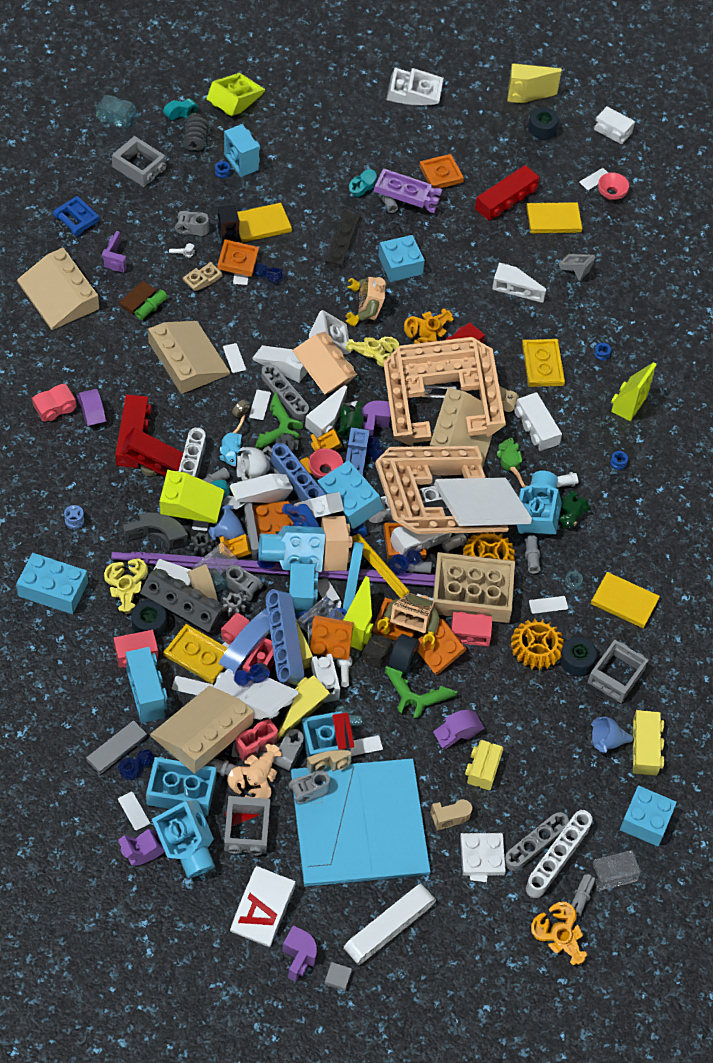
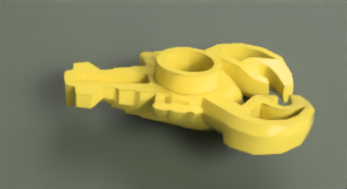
[346,337,399,367]
[104,559,148,614]

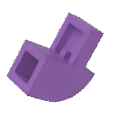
[77,389,106,426]
[362,401,391,441]
[433,710,485,749]
[118,829,165,865]
[283,926,317,981]

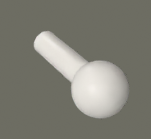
[337,656,353,687]

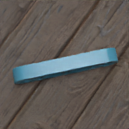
[343,542,364,611]

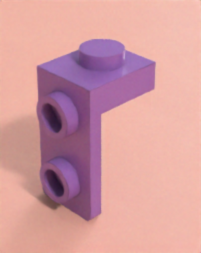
[102,231,126,273]

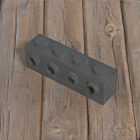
[140,568,224,632]

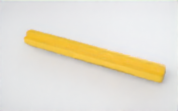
[352,534,410,598]

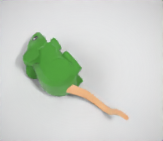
[497,438,527,488]

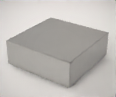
[324,962,352,991]

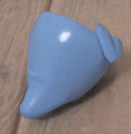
[209,505,248,540]
[591,717,633,753]

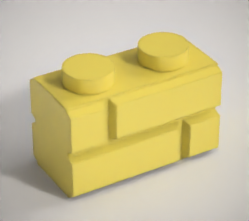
[465,740,503,790]

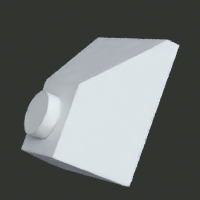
[309,310,351,354]

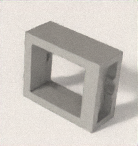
[112,136,166,187]
[587,640,649,703]
[224,796,270,855]

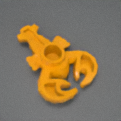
[403,308,453,344]
[531,902,587,966]

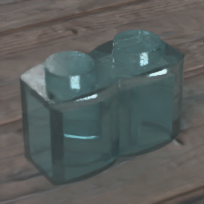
[96,95,136,127]

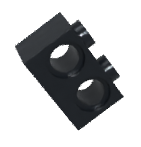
[218,205,239,246]

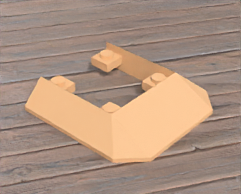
[384,337,506,447]
[375,446,508,534]

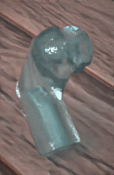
[335,705,362,726]

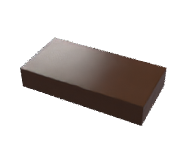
[119,281,157,315]

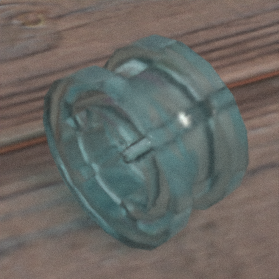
[565,571,583,590]
[211,573,227,592]

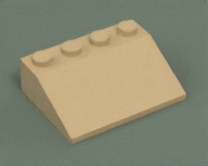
[17,248,99,330]
[148,321,230,394]
[430,387,493,469]
[432,552,515,623]
[151,685,254,774]

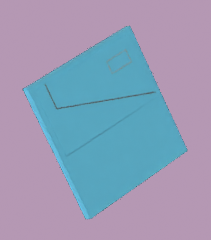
[291,759,430,887]

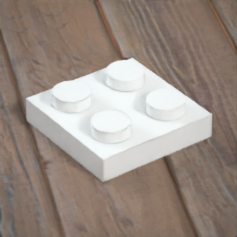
[460,833,505,876]

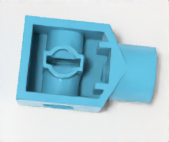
[516,471,562,534]
[258,526,325,572]
[152,800,215,878]

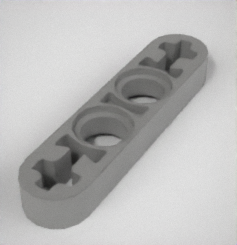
[262,364,309,420]
[505,812,569,871]

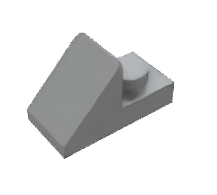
[559,254,596,281]

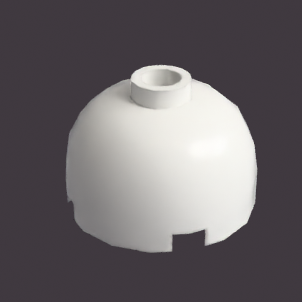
[236,447,270,482]

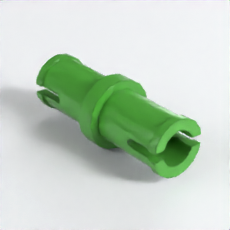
[134,289,168,320]

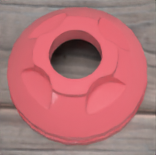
[598,173,629,200]
[309,449,343,479]

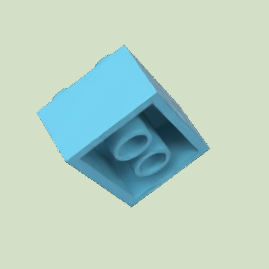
[318,460,384,529]
[16,553,88,614]
[125,647,168,724]
[146,757,216,816]

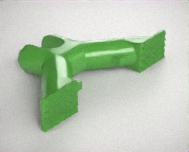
[255,392,303,450]
[385,666,457,718]

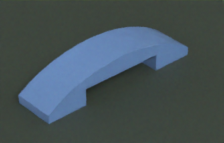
[346,428,369,476]
[219,608,270,675]

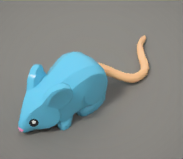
[220,415,245,467]

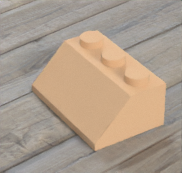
[292,331,357,394]

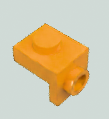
[311,429,343,451]
[219,534,251,559]

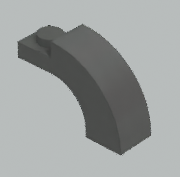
[123,513,188,550]

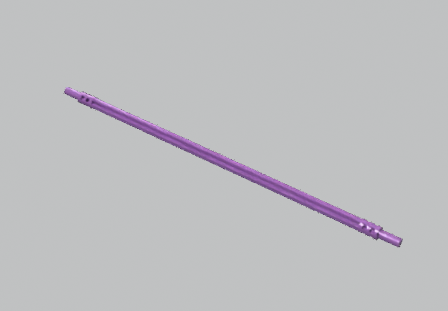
[111,551,435,587]

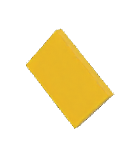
[237,203,292,243]
[526,203,582,233]
[522,339,565,387]
[591,572,660,629]
[163,624,228,685]

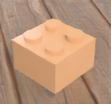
[321,516,352,571]

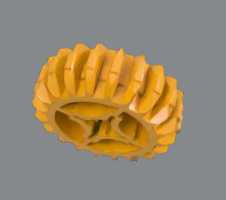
[463,532,515,561]
[511,619,564,670]

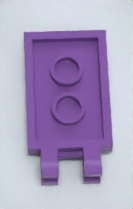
[374,168,442,213]

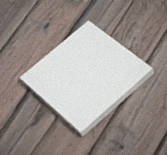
[434,478,532,526]

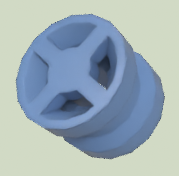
[64,505,84,530]

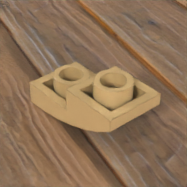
[183,262,223,291]
[187,564,217,600]
[307,750,352,774]

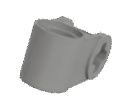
[175,211,209,236]
[225,565,263,601]
[273,729,304,771]
[288,770,330,804]

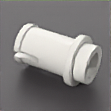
[557,472,578,488]
[441,533,467,553]

